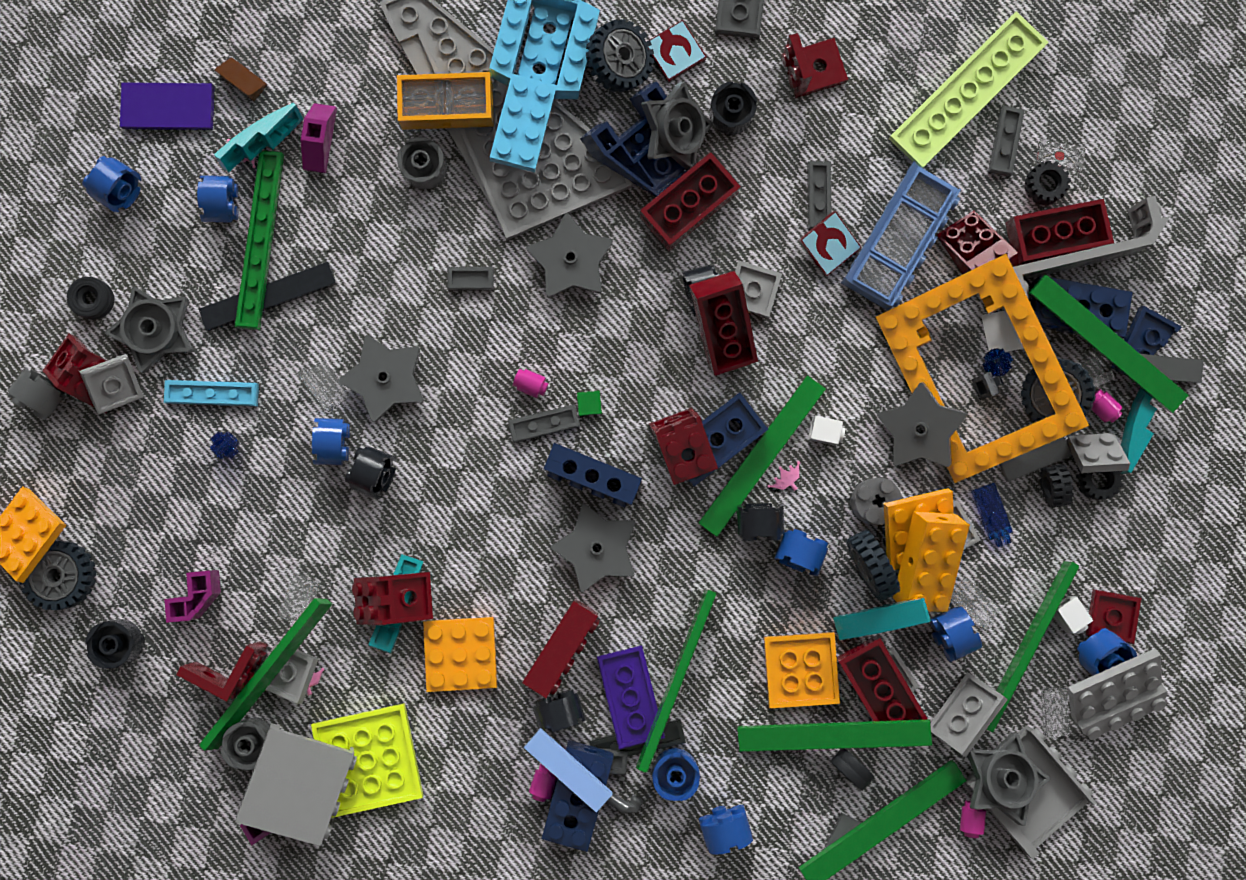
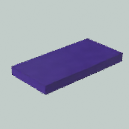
[120,82,214,130]
[597,645,665,750]

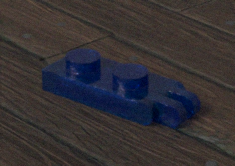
[971,482,1013,548]

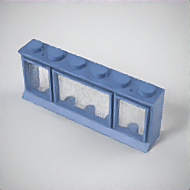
[841,161,961,310]

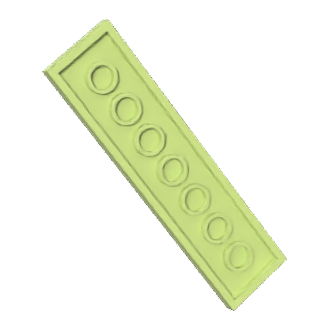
[889,11,1049,168]

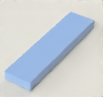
[524,728,613,812]

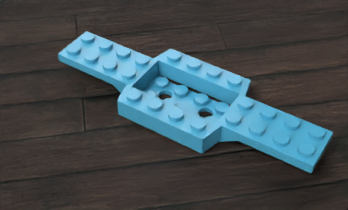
[489,0,600,172]

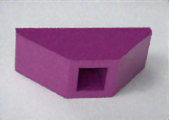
[301,103,337,174]

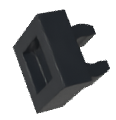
[971,372,1004,400]

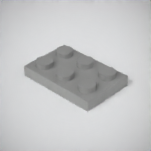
[930,672,1008,758]

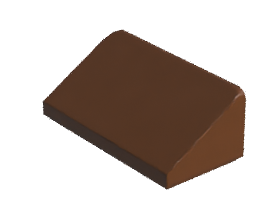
[214,57,268,102]

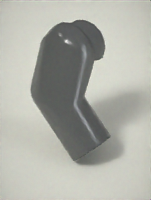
[606,793,643,813]

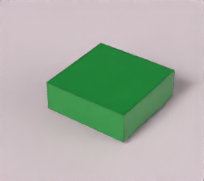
[577,391,602,416]

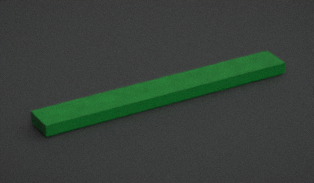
[235,150,284,331]
[1029,275,1189,413]
[698,375,826,537]
[987,561,1079,732]
[635,590,716,773]
[200,598,332,751]
[737,719,932,751]
[798,760,967,880]

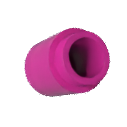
[512,369,549,398]
[1091,389,1122,423]
[529,764,558,802]
[960,800,986,838]

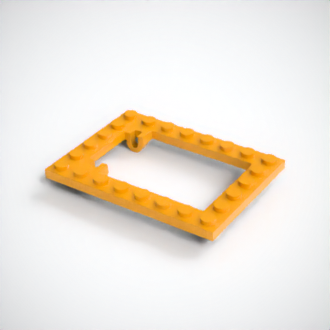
[876,254,1089,483]

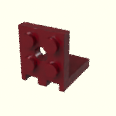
[781,33,848,98]
[42,333,107,414]
[648,408,718,485]
[352,572,433,625]
[176,641,268,702]

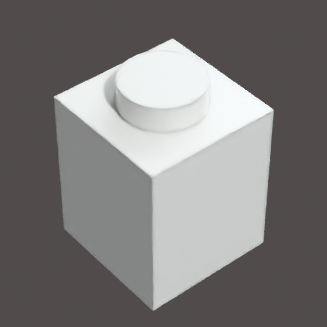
[808,416,845,446]
[1054,596,1093,634]

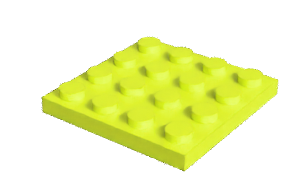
[311,703,424,818]

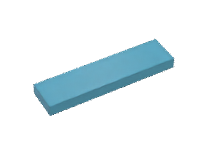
[164,380,259,407]

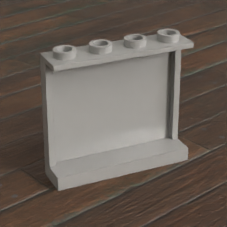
[235,723,357,846]
[965,726,1096,859]

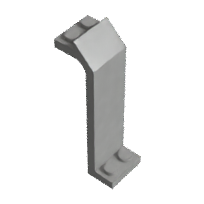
[1013,196,1170,298]

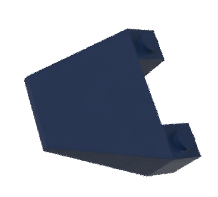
[580,81,687,197]

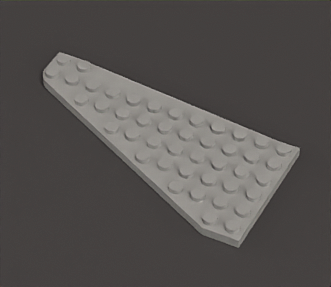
[380,0,632,240]

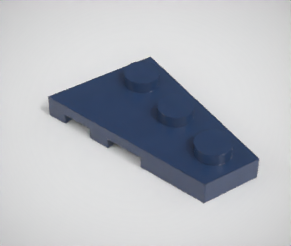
[1111,306,1182,376]

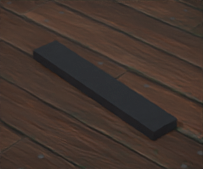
[199,262,337,331]

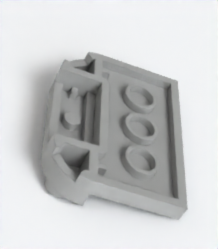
[1068,649,1168,740]

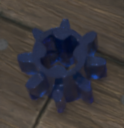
[982,348,1013,376]
[210,431,240,459]

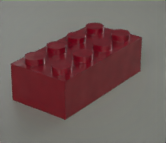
[640,152,741,251]
[1005,198,1114,266]
[689,271,758,376]
[522,598,600,698]
[837,634,928,721]

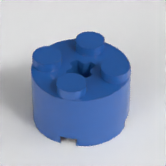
[82,156,141,212]
[197,175,238,223]
[312,418,350,465]
[774,529,828,576]
[930,606,982,662]
[1077,628,1137,676]
[652,748,700,801]
[698,805,753,855]

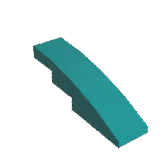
[214,103,304,173]
[1121,388,1157,474]
[368,554,424,654]
[833,598,931,640]

